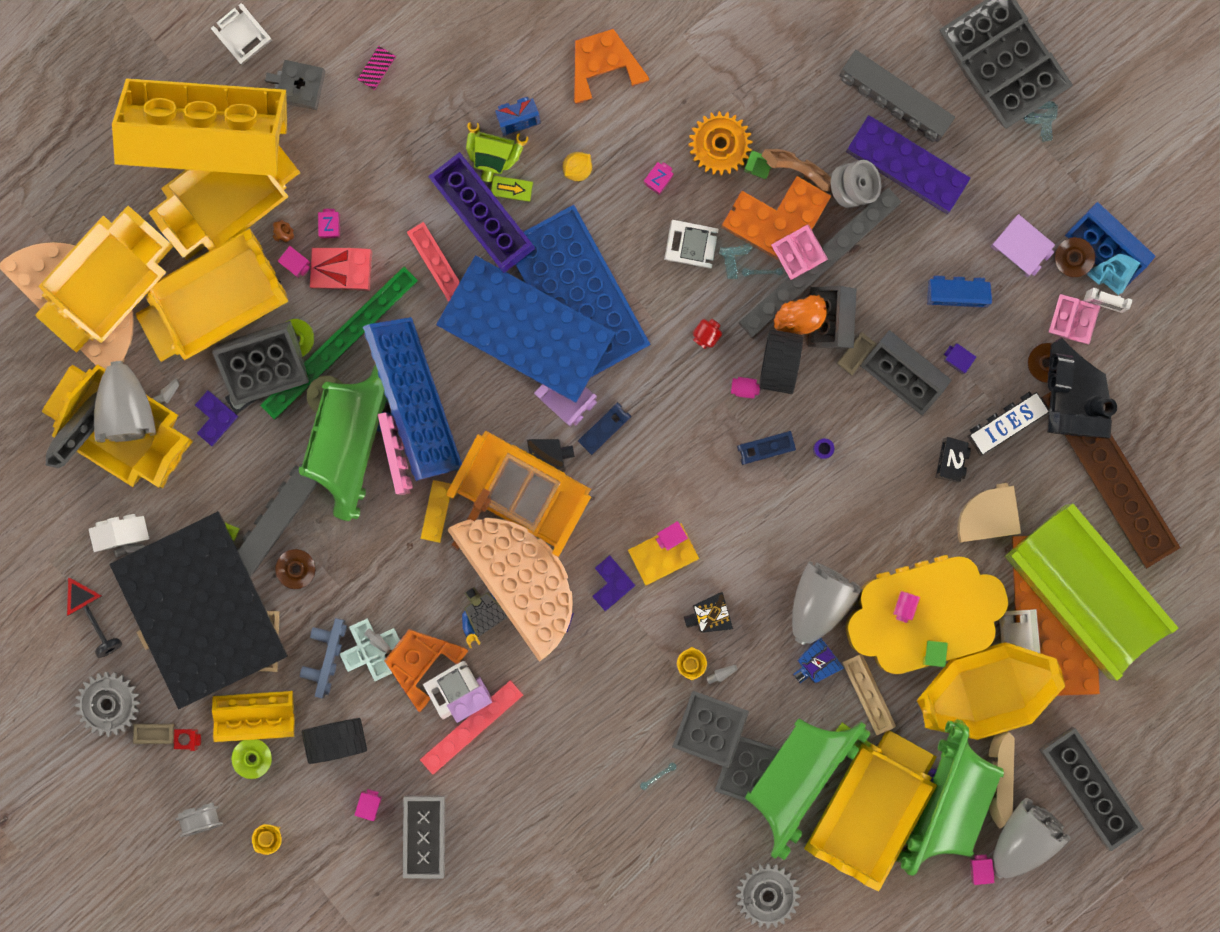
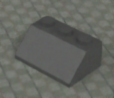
[808,286,857,349]

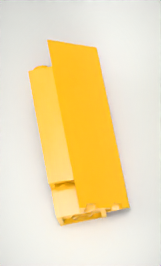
[149,145,300,260]
[35,206,174,353]
[42,364,193,488]

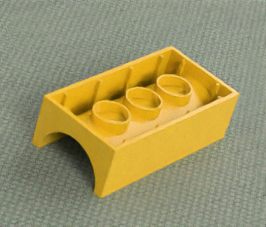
[112,79,287,176]

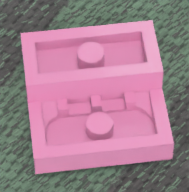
[771,225,828,280]
[1049,294,1100,345]

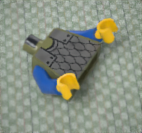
[462,587,508,648]

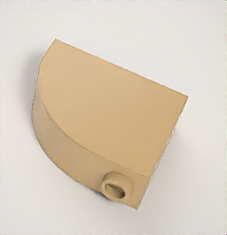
[957,483,1021,542]

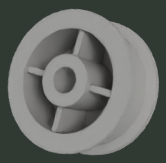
[175,803,223,837]

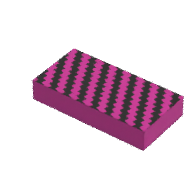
[357,46,396,91]

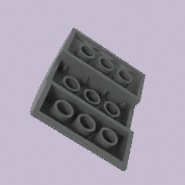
[939,0,1073,129]

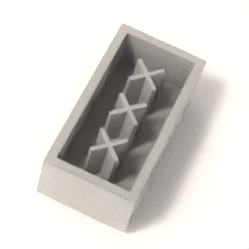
[403,795,445,879]

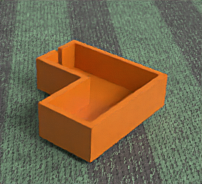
[721,176,831,262]

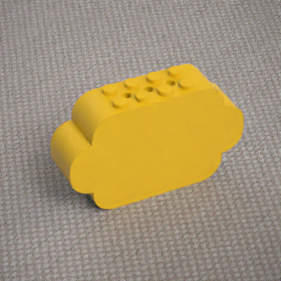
[845,555,1008,674]

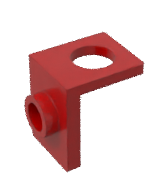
[174,729,201,751]

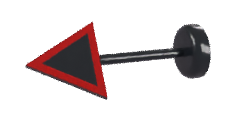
[67,577,122,658]

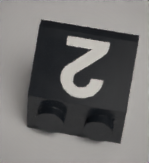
[935,437,971,483]

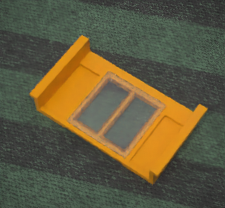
[446,431,591,557]

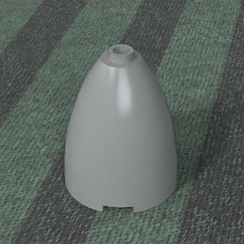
[94,361,156,443]
[792,561,862,645]
[992,798,1071,879]

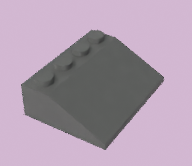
[212,321,309,406]

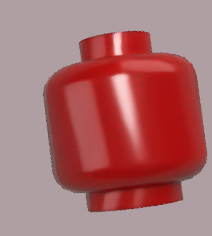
[693,318,722,349]

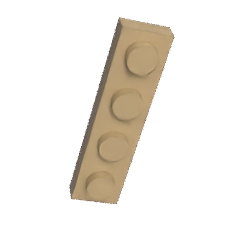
[842,654,896,735]

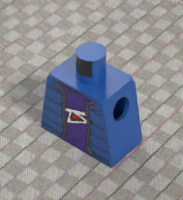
[793,638,844,683]

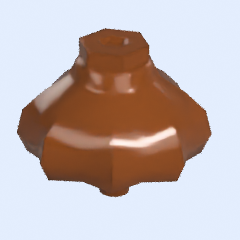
[272,220,294,242]

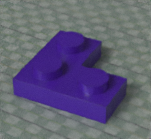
[195,390,239,447]
[592,555,636,611]

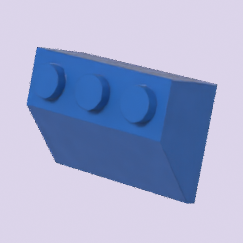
[927,276,992,308]

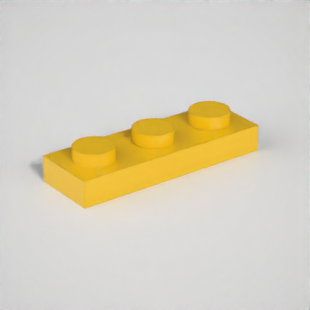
[420,480,451,543]

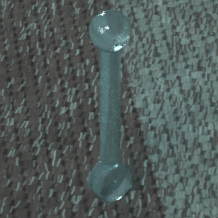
[742,268,784,277]
[640,763,676,790]

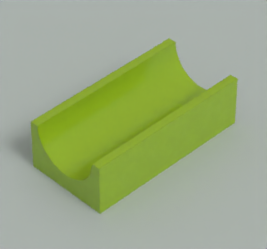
[1004,503,1179,681]

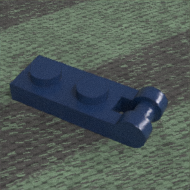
[578,402,632,455]
[737,431,796,465]

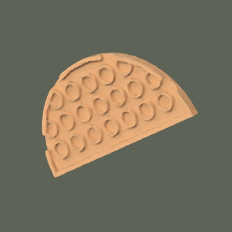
[0,242,134,369]
[448,518,573,662]

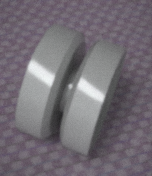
[830,160,882,208]

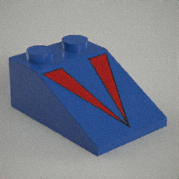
[495,97,541,136]

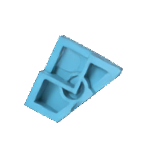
[1087,254,1140,295]

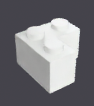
[89,514,149,552]

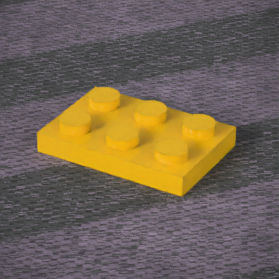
[628,523,699,586]

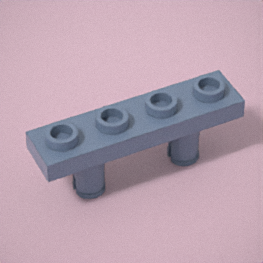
[300,618,347,698]

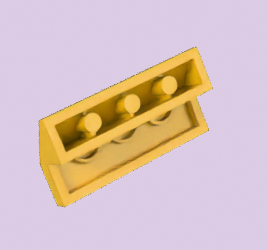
[212,691,295,742]

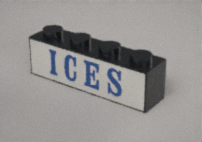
[967,391,1049,456]

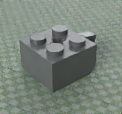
[265,60,326,111]

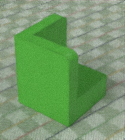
[744,150,771,179]
[923,641,948,667]

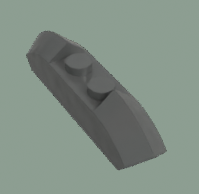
[46,392,97,468]

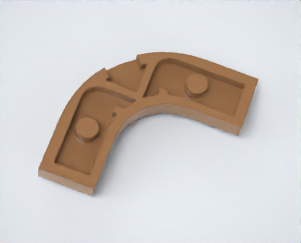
[761,149,832,192]

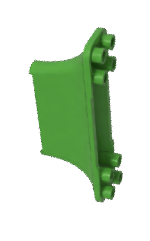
[299,365,389,521]
[745,718,870,860]
[896,719,1004,876]

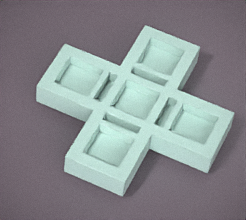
[340,618,400,681]

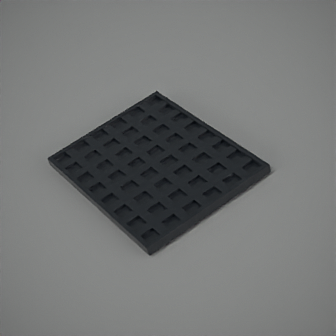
[109,511,288,710]

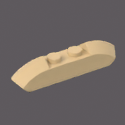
[989,731,1015,828]

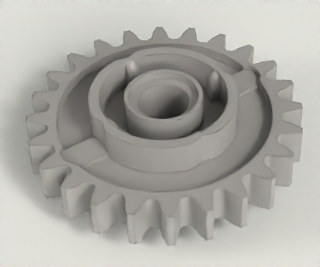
[75,672,141,737]
[736,863,801,929]

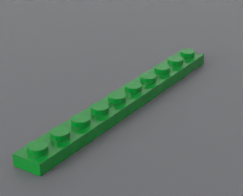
[260,267,418,420]

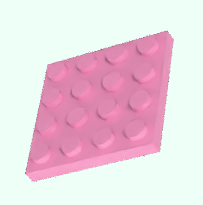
[378,412,413,495]

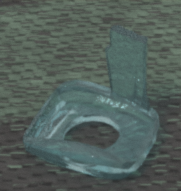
[1023,101,1058,142]
[718,243,753,279]

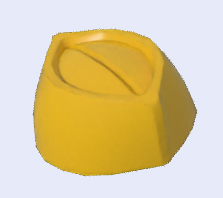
[563,152,592,181]
[677,647,707,680]
[252,824,282,855]

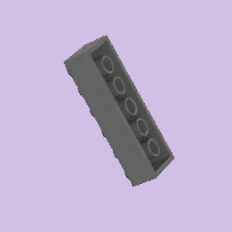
[839,49,955,142]
[1039,727,1144,851]

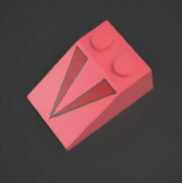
[310,248,372,291]

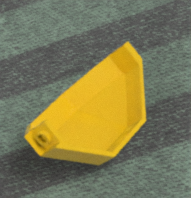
[917,642,1065,740]

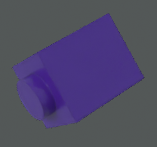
[943,343,976,374]

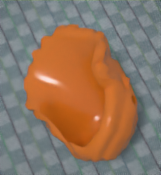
[774,295,827,335]

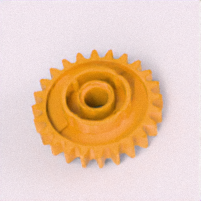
[688,111,753,176]

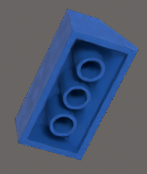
[1065,202,1156,287]

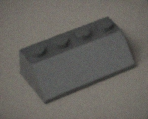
[860,330,952,416]

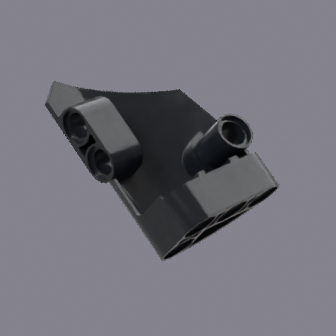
[1047,337,1117,438]

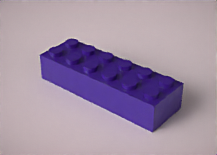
[846,115,971,215]
[428,152,535,273]

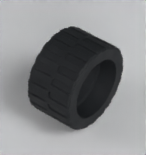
[759,329,803,394]
[301,718,367,764]

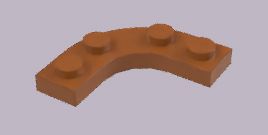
[451,488,491,551]

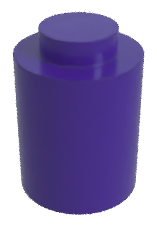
[813,438,835,459]

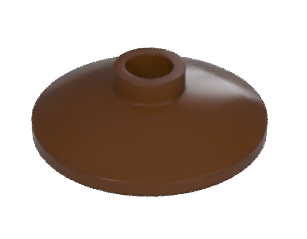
[1055,237,1095,277]
[1028,343,1052,383]
[275,549,316,589]

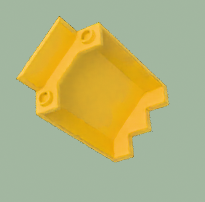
[135,228,288,362]
[804,730,937,891]

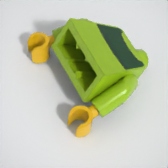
[466,122,528,182]

